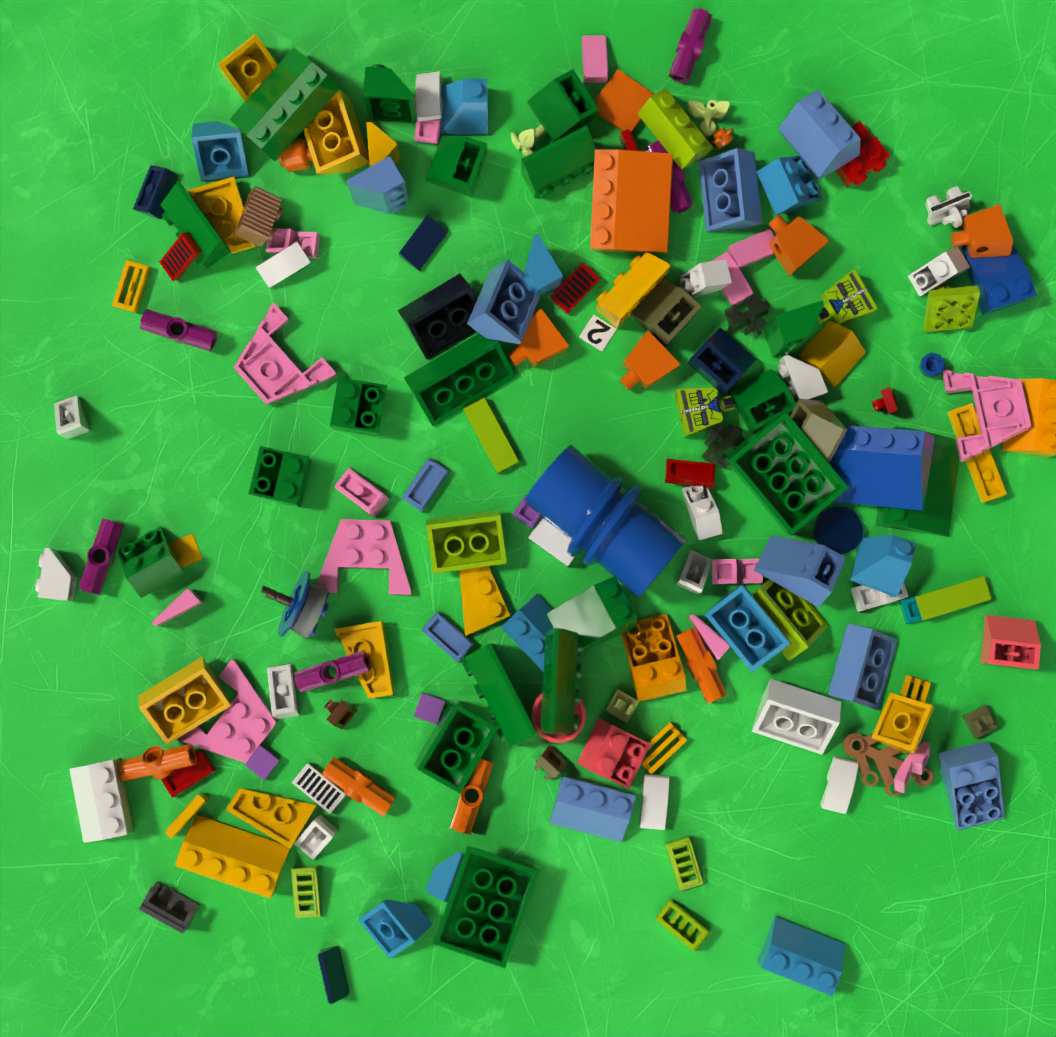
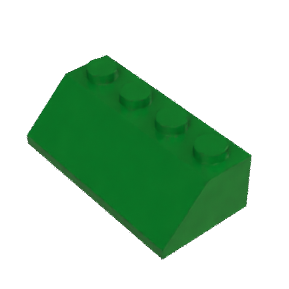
[404,333,516,426]
[463,643,537,746]

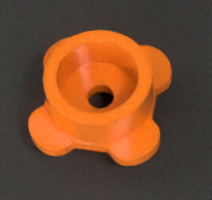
[709,127,734,149]

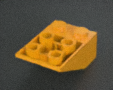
[621,614,686,702]

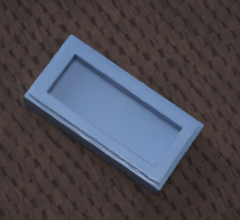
[402,458,449,512]
[421,612,474,663]

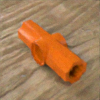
[676,627,727,703]
[117,744,197,782]
[322,756,396,817]
[450,758,494,835]

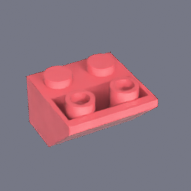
[980,615,1041,669]
[577,718,650,789]

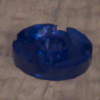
[813,506,863,554]

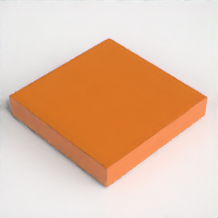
[594,69,654,133]

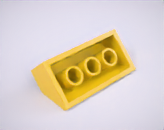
[175,814,290,898]

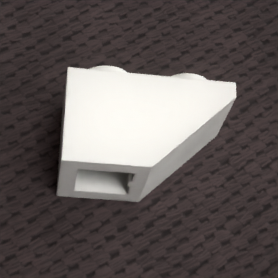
[908,247,970,296]
[680,259,732,298]
[778,355,828,404]
[682,486,722,540]
[35,548,77,602]

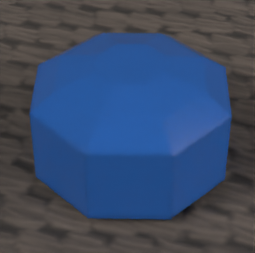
[919,353,945,378]

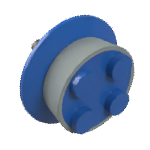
[261,571,329,638]

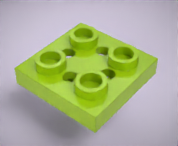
[922,283,980,333]

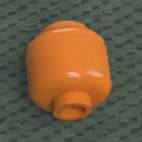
[278,138,312,172]

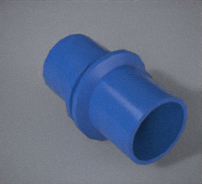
[524,445,687,597]

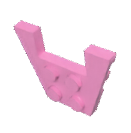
[233,303,337,405]
[942,370,1031,462]
[316,519,412,595]
[176,659,278,763]

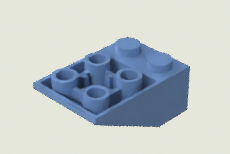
[754,535,846,607]
[939,741,1005,830]

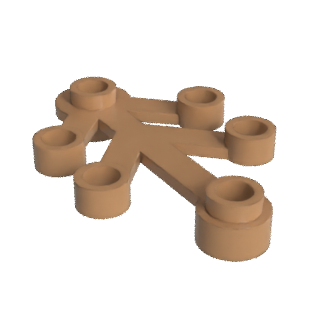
[843,733,934,796]

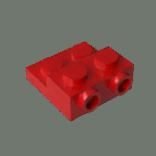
[835,121,890,188]

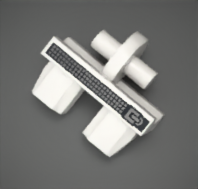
[925,186,972,228]

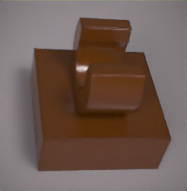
[324,699,358,730]

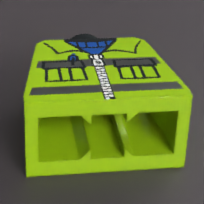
[817,269,878,325]
[674,387,734,438]

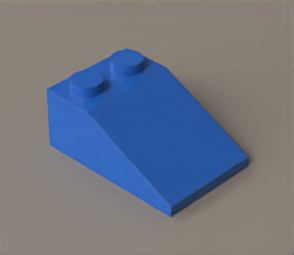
[959,245,1037,315]

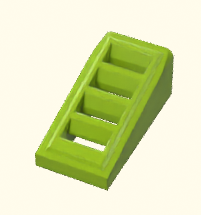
[664,835,703,891]
[291,865,321,918]
[655,899,711,952]

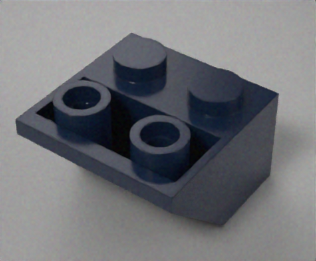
[688,327,756,396]

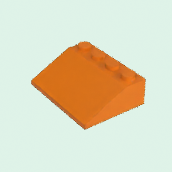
[590,149,673,253]

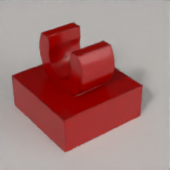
[871,387,900,414]

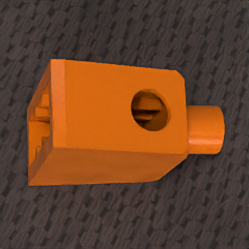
[950,205,1013,258]
[769,214,829,276]
[507,309,569,367]
[619,331,680,391]

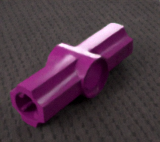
[669,8,712,84]
[647,141,693,214]
[140,309,217,352]
[78,518,124,595]
[294,650,371,692]

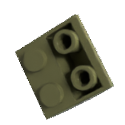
[631,279,702,347]
[790,399,848,463]

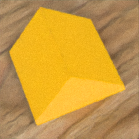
[217,34,277,101]
[366,122,401,167]
[797,320,866,388]
[871,693,934,754]

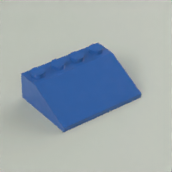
[829,425,935,511]

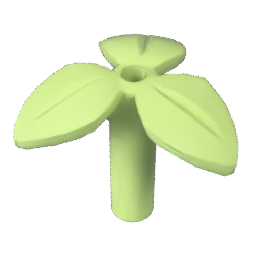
[688,100,730,137]
[510,125,547,157]

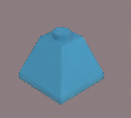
[440,79,488,136]
[191,121,249,181]
[523,234,563,296]
[850,535,916,597]
[425,852,464,902]
[358,899,433,959]

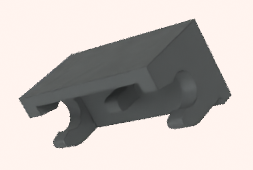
[139,881,201,934]

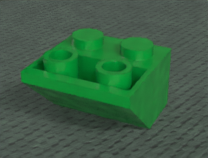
[527,69,599,142]
[426,135,487,197]
[728,369,796,434]
[330,377,387,434]
[248,446,312,507]
[117,526,185,598]

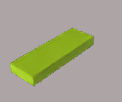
[463,397,519,474]
[915,576,991,620]

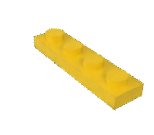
[947,403,1007,503]

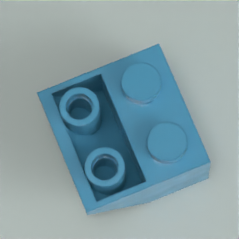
[757,156,823,215]

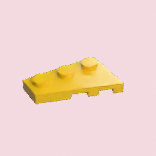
[187,176,256,254]
[459,566,510,636]
[334,621,395,699]
[226,788,317,849]

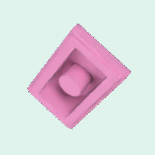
[582,35,608,84]
[727,229,774,270]
[334,468,389,518]
[152,589,205,626]
[688,614,730,660]

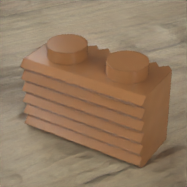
[235,186,283,247]

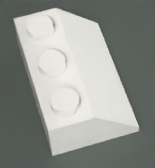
[752,679,841,754]
[69,758,134,843]

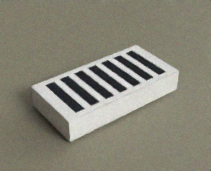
[292,763,346,814]

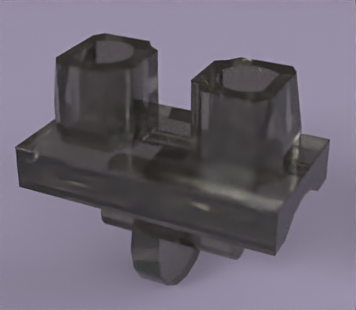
[724,293,770,337]
[701,424,745,469]

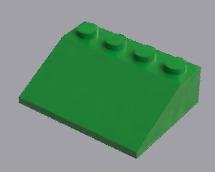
[229,47,340,161]
[724,412,849,536]
[876,426,959,537]
[540,627,582,735]
[433,846,539,968]

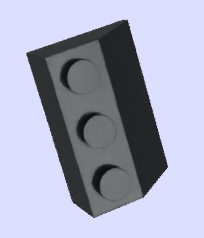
[398,274,477,360]

